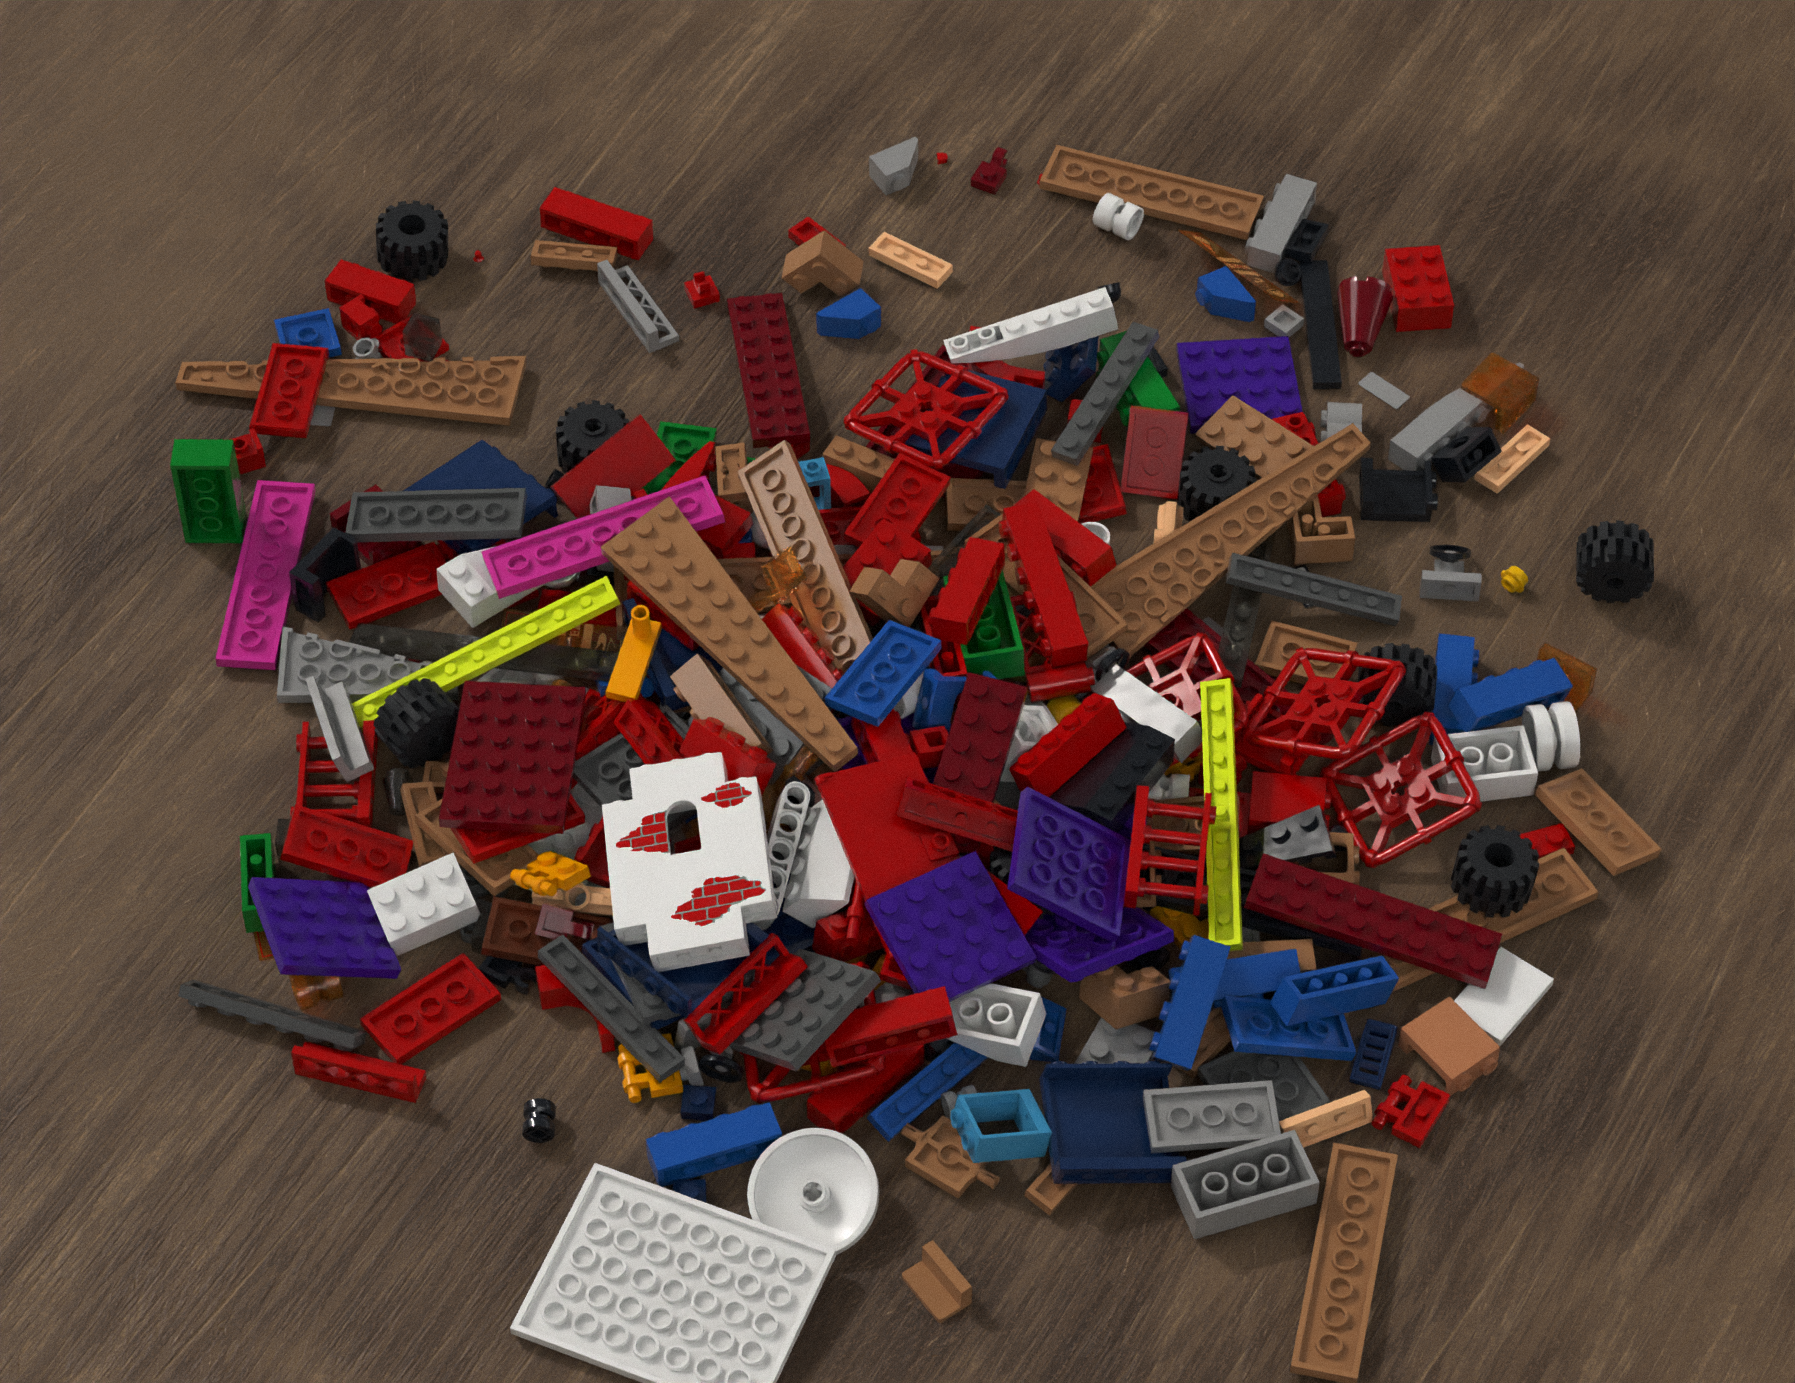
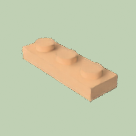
[869,232,953,289]
[1474,424,1550,494]
[1279,1090,1373,1148]

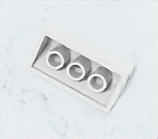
[783,799,854,928]

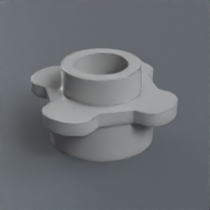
[353,338,381,359]

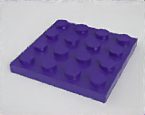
[1176,336,1303,434]
[1007,786,1131,941]
[864,851,1037,1002]
[248,877,401,979]
[1025,907,1174,983]

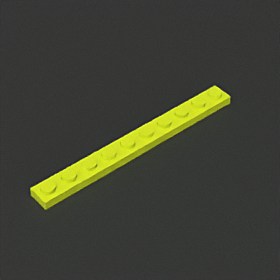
[352,576,620,733]
[1200,678,1243,951]

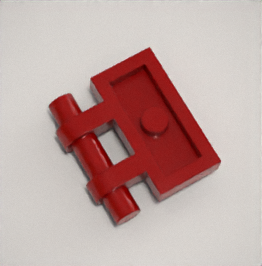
[1371,1075,1450,1148]

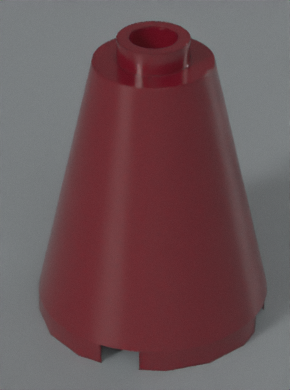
[1337,276,1393,357]

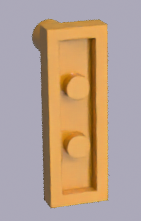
[606,605,662,702]

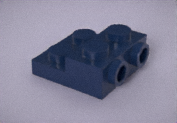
[1043,336,1099,403]

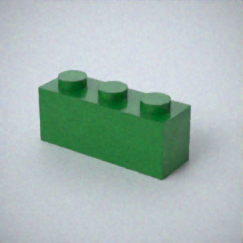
[240,833,276,933]

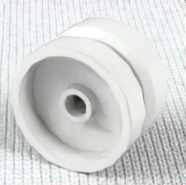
[1522,701,1580,772]

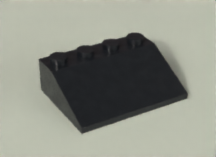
[1049,723,1175,833]

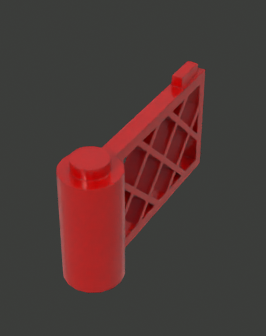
[1010,591,1095,703]

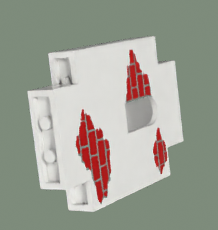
[602,752,777,972]

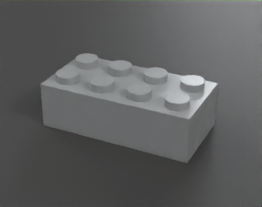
[1171,1130,1320,1239]

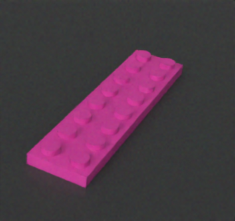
[481,476,725,599]
[215,480,316,670]

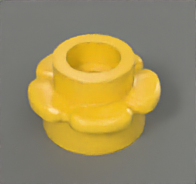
[1501,566,1528,593]

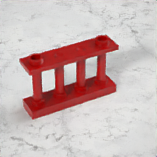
[290,720,378,828]
[1123,785,1217,916]

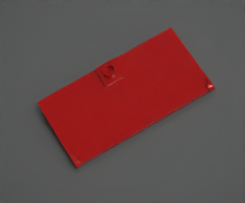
[814,752,960,961]

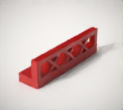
[571,693,648,790]
[613,699,688,765]
[897,776,1018,852]
[683,933,808,1055]
[291,1042,427,1103]

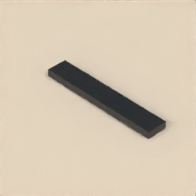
[1299,260,1342,389]

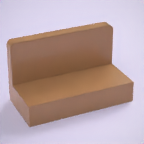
[902,1240,972,1323]

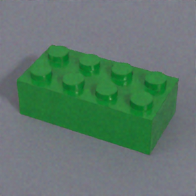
[1096,331,1180,426]
[170,439,247,543]
[943,570,1025,679]

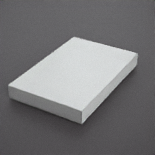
[1454,947,1554,1046]

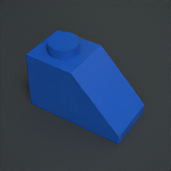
[1195,266,1256,322]
[816,288,881,339]

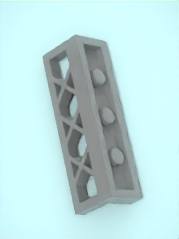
[597,260,679,353]
[305,675,374,782]

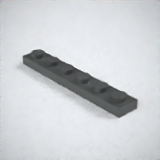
[1051,322,1159,466]
[1226,553,1402,626]
[538,934,685,1082]
[178,980,367,1051]

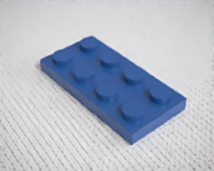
[825,620,942,727]
[1220,995,1357,1061]

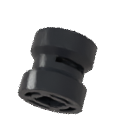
[522,1098,556,1143]

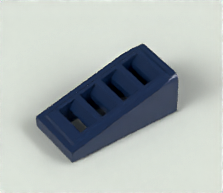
[1349,1019,1398,1090]

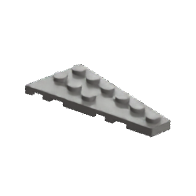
[277,626,459,703]

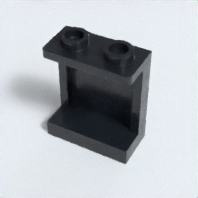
[1359,458,1438,522]
[289,527,361,623]

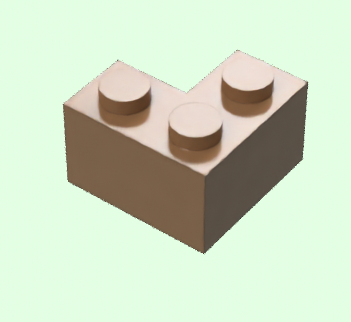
[782,230,864,297]
[1287,496,1355,564]
[849,559,940,627]
[1079,965,1170,1029]

